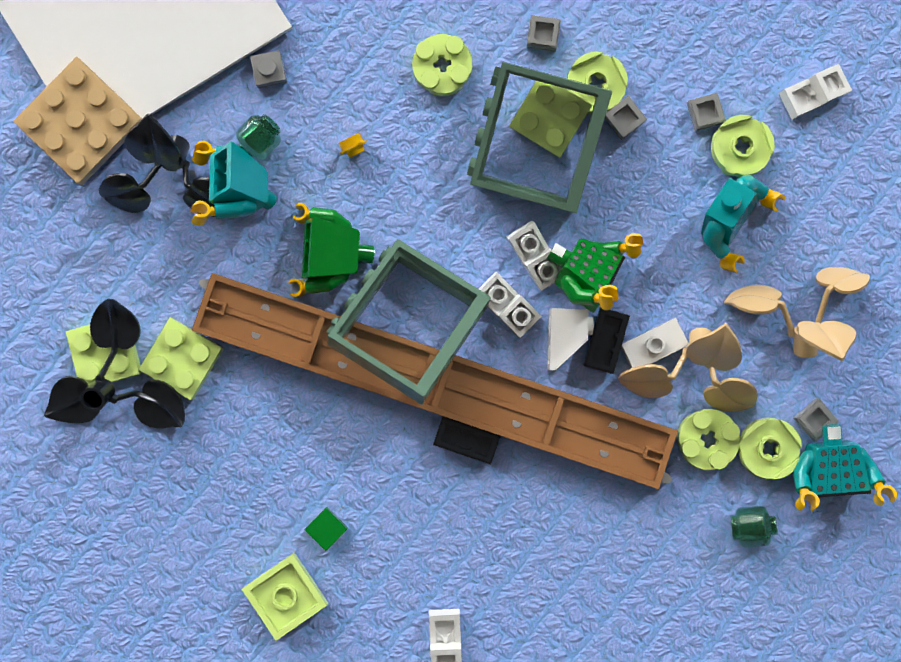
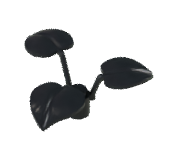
[99,113,216,217]
[44,298,185,429]

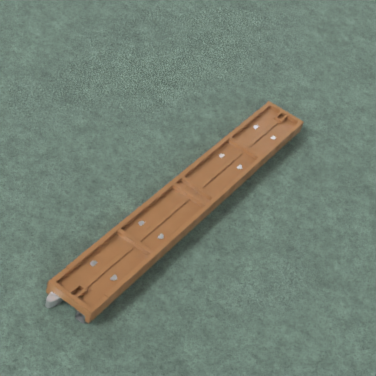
[191,273,678,489]

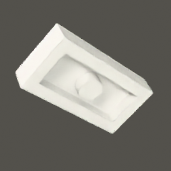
[621,318,689,368]

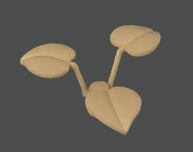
[724,267,870,361]
[618,323,757,412]

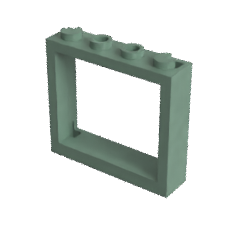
[467,61,612,213]
[327,239,491,405]

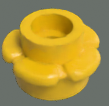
[338,132,367,158]

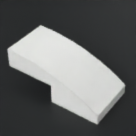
[779,64,852,120]
[429,609,462,662]

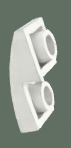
[506,221,561,291]
[479,272,542,338]

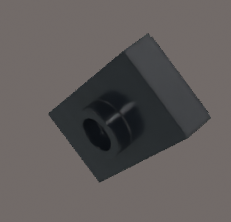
[583,307,630,374]
[433,416,501,465]

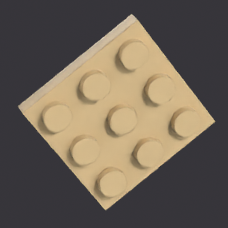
[13,56,142,186]

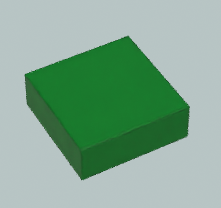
[304,507,348,551]

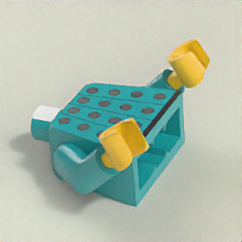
[190,141,277,226]
[701,175,786,273]
[793,424,897,512]

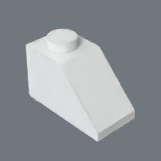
[547,308,594,371]

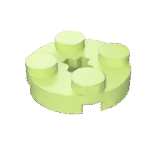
[412,34,472,96]
[567,52,628,114]
[711,115,775,177]
[677,409,740,470]
[738,418,802,479]

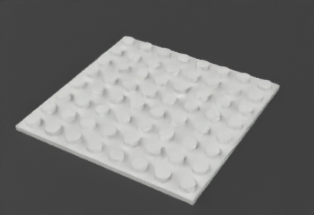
[0,0,293,119]

